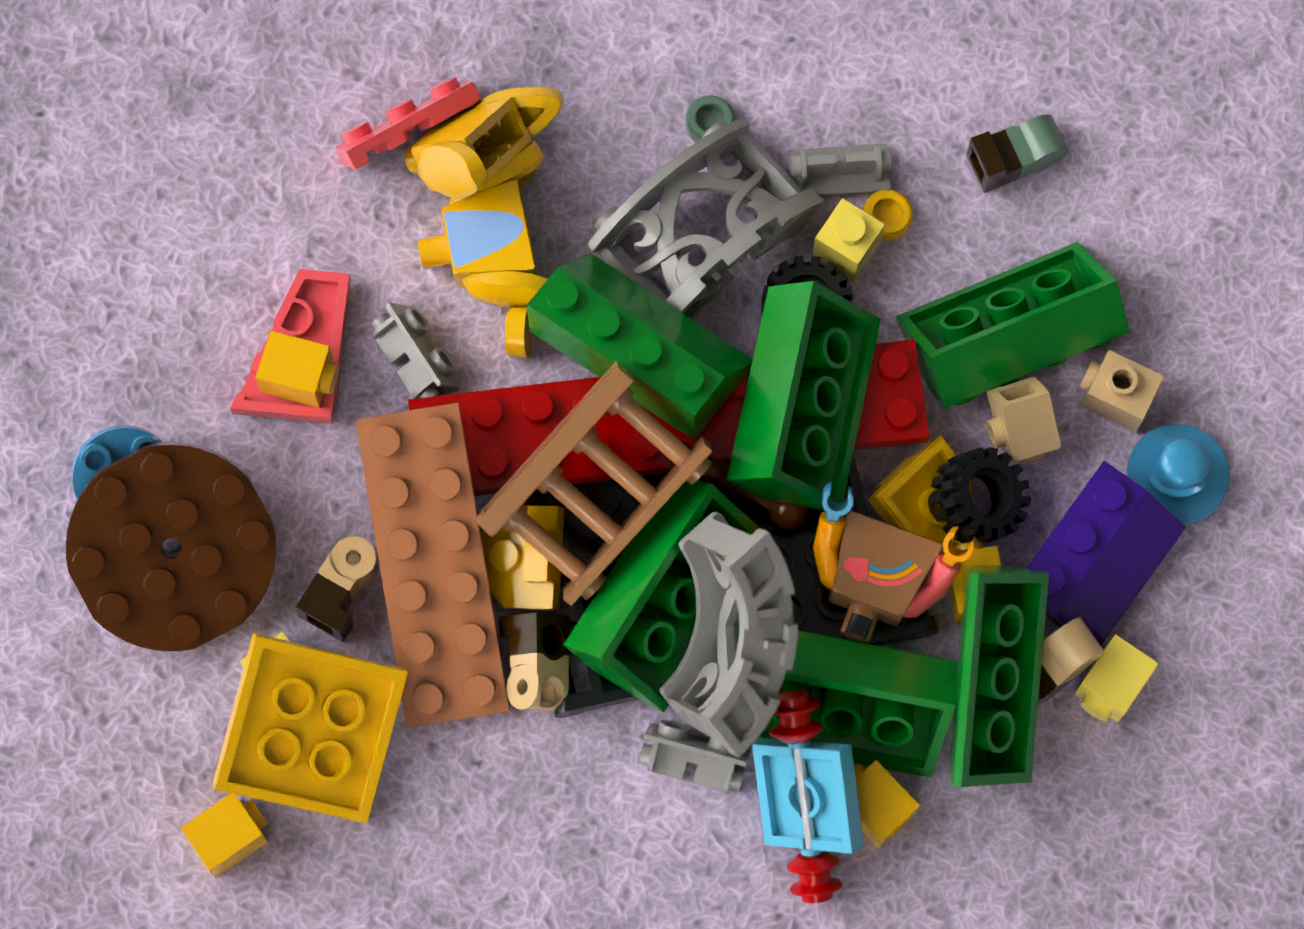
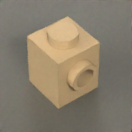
[1079,350,1164,433]
[986,376,1062,463]

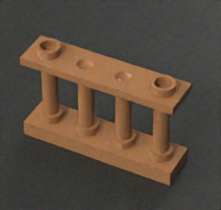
[476,361,712,606]

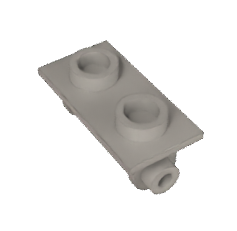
[788,143,891,196]
[371,302,461,399]
[638,720,750,793]

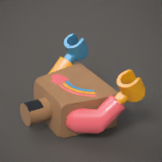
[813,482,977,644]

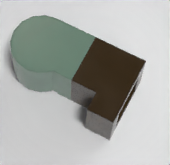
[966,114,1068,193]

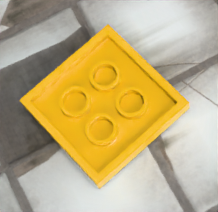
[212,633,408,823]

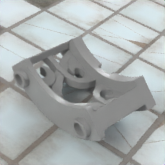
[587,117,825,320]
[660,512,798,758]

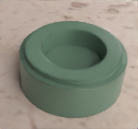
[685,95,735,142]

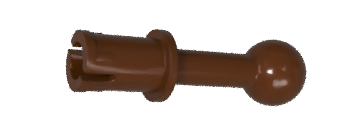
[668,441,810,531]

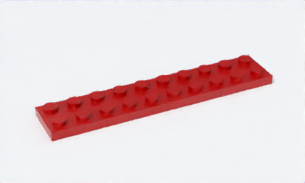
[408,339,930,496]

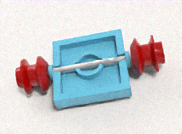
[752,690,864,903]

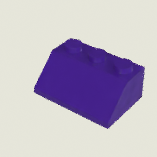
[1026,461,1186,646]

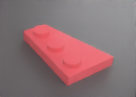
[334,77,482,170]
[230,269,351,424]

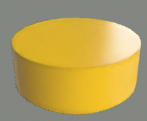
[863,190,913,241]
[505,307,532,358]

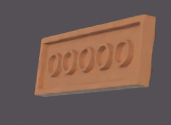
[355,402,510,728]

